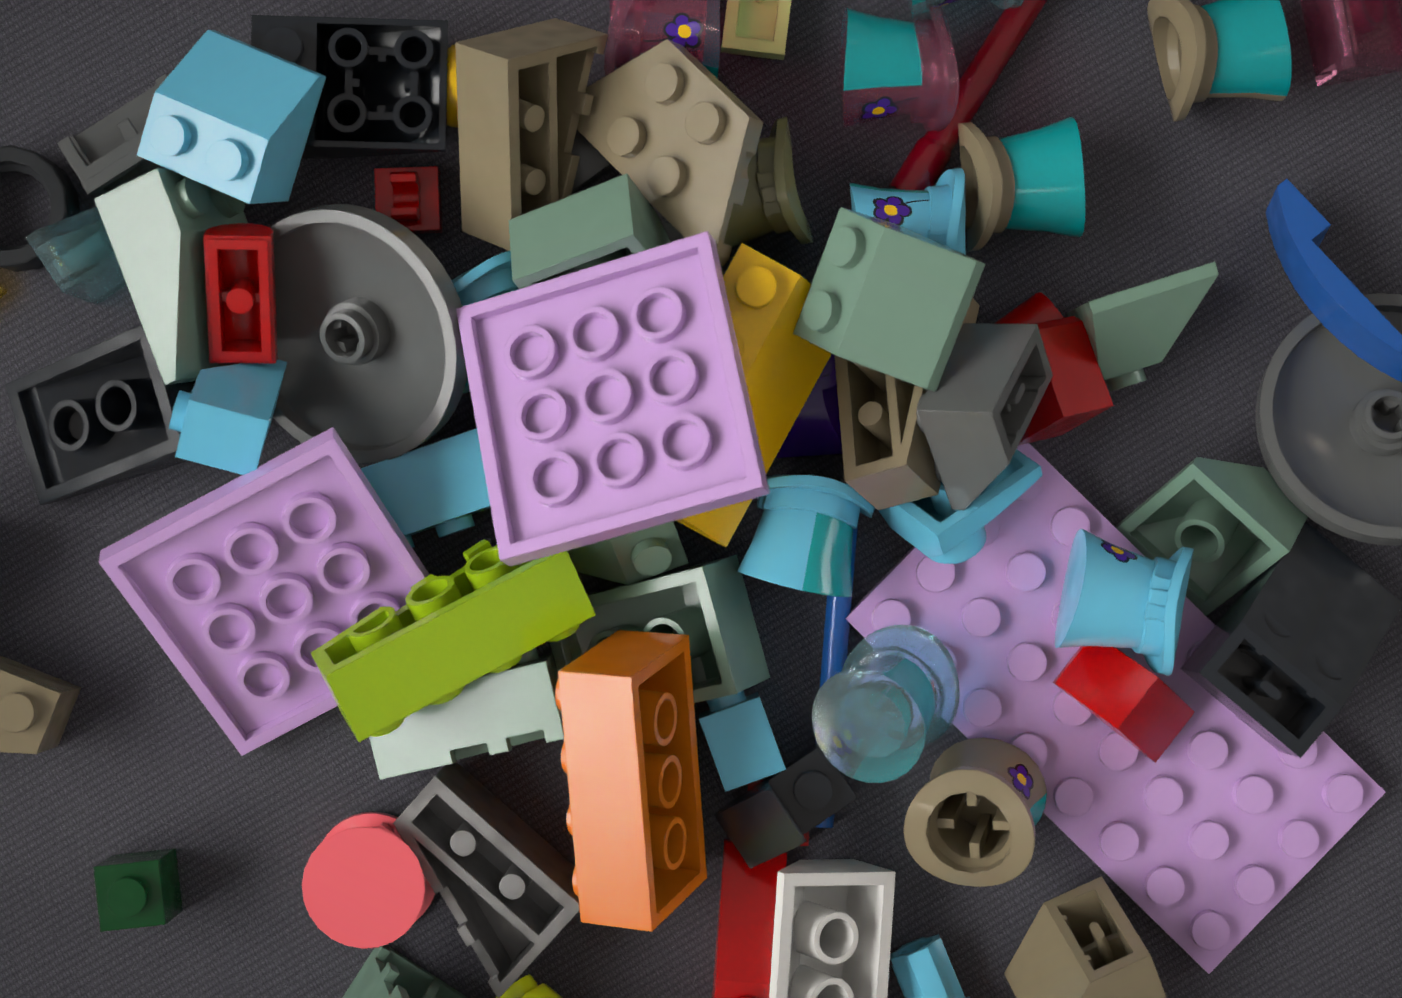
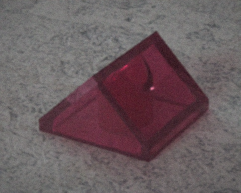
[1300,0,1402,87]

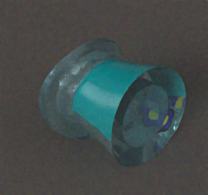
[812,625,960,783]

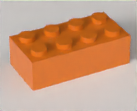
[555,630,707,932]

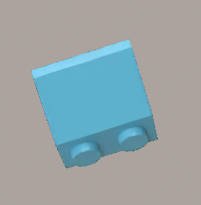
[137,30,326,204]

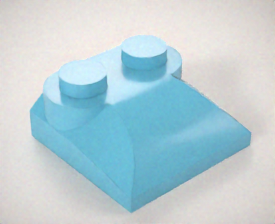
[878,449,1043,564]

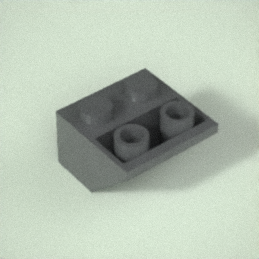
[916,323,1053,510]

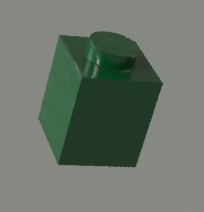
[93,848,183,932]

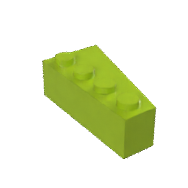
[311,539,596,742]

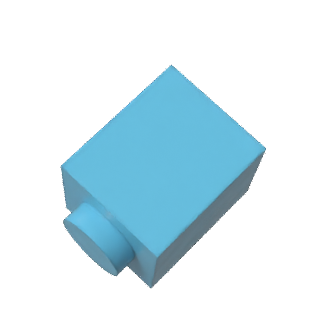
[699,691,786,792]

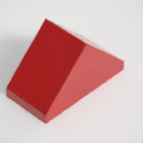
[1019,316,1114,445]
[1053,646,1195,763]

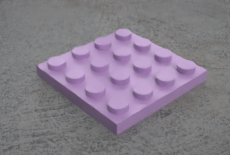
[456,231,770,566]
[99,427,430,756]

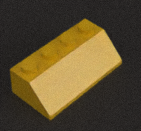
[676,243,832,548]

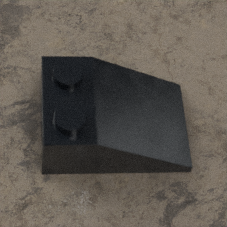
[5,325,196,505]

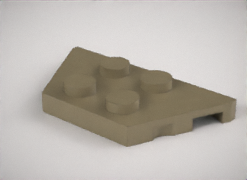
[577,39,764,266]

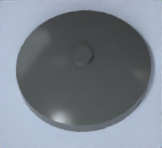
[270,204,467,463]
[1255,293,1402,546]

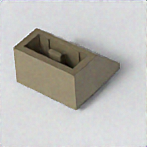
[1004,876,1167,998]

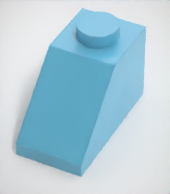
[169,359,287,475]

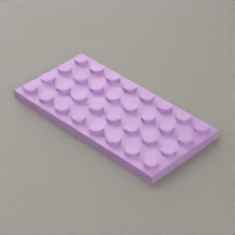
[846,443,1386,974]

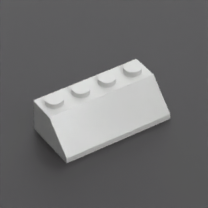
[769,859,896,998]

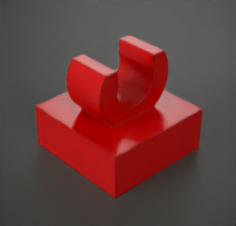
[374,166,443,234]

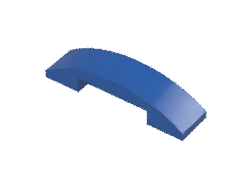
[1266,179,1402,382]

